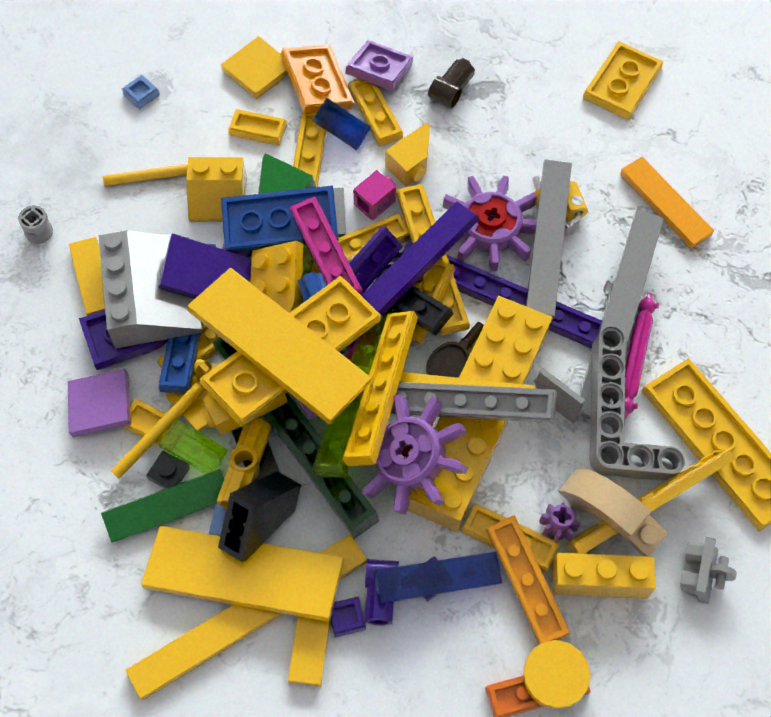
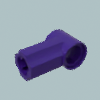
[364,559,399,626]

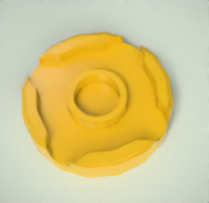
[523,640,591,709]

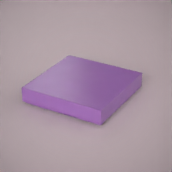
[345,40,414,91]
[67,368,131,437]

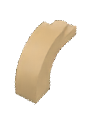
[558,468,668,556]

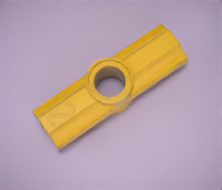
[217,418,272,509]

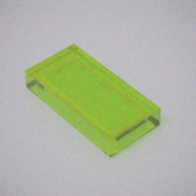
[159,420,228,474]

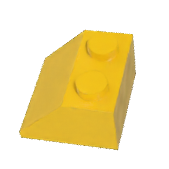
[186,157,246,222]

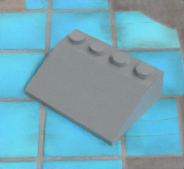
[98,230,203,349]

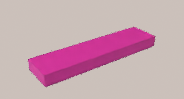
[289,196,363,295]

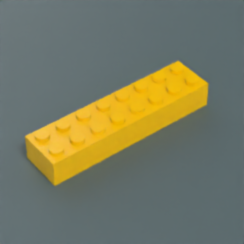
[407,295,553,533]

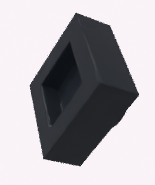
[146,450,190,489]

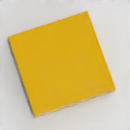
[221,36,288,99]

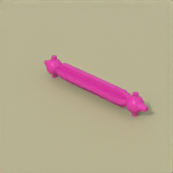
[625,293,659,419]

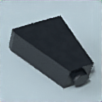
[218,471,301,562]

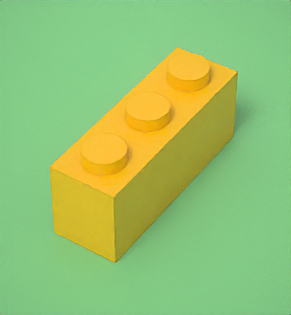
[552,553,656,599]

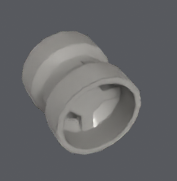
[18,205,53,244]

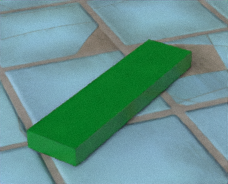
[101,469,224,543]

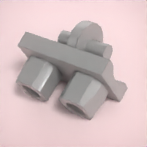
[680,537,737,604]

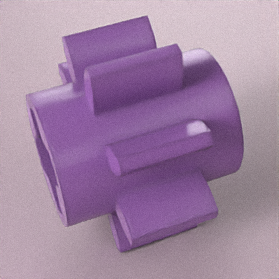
[539,502,580,543]

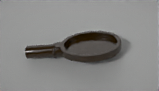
[425,322,484,378]

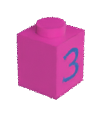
[353,170,396,221]

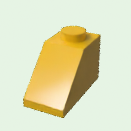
[385,123,430,187]

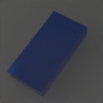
[312,98,371,150]

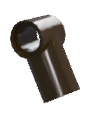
[428,58,475,109]

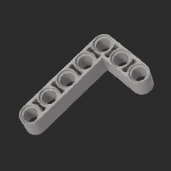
[589,325,685,481]

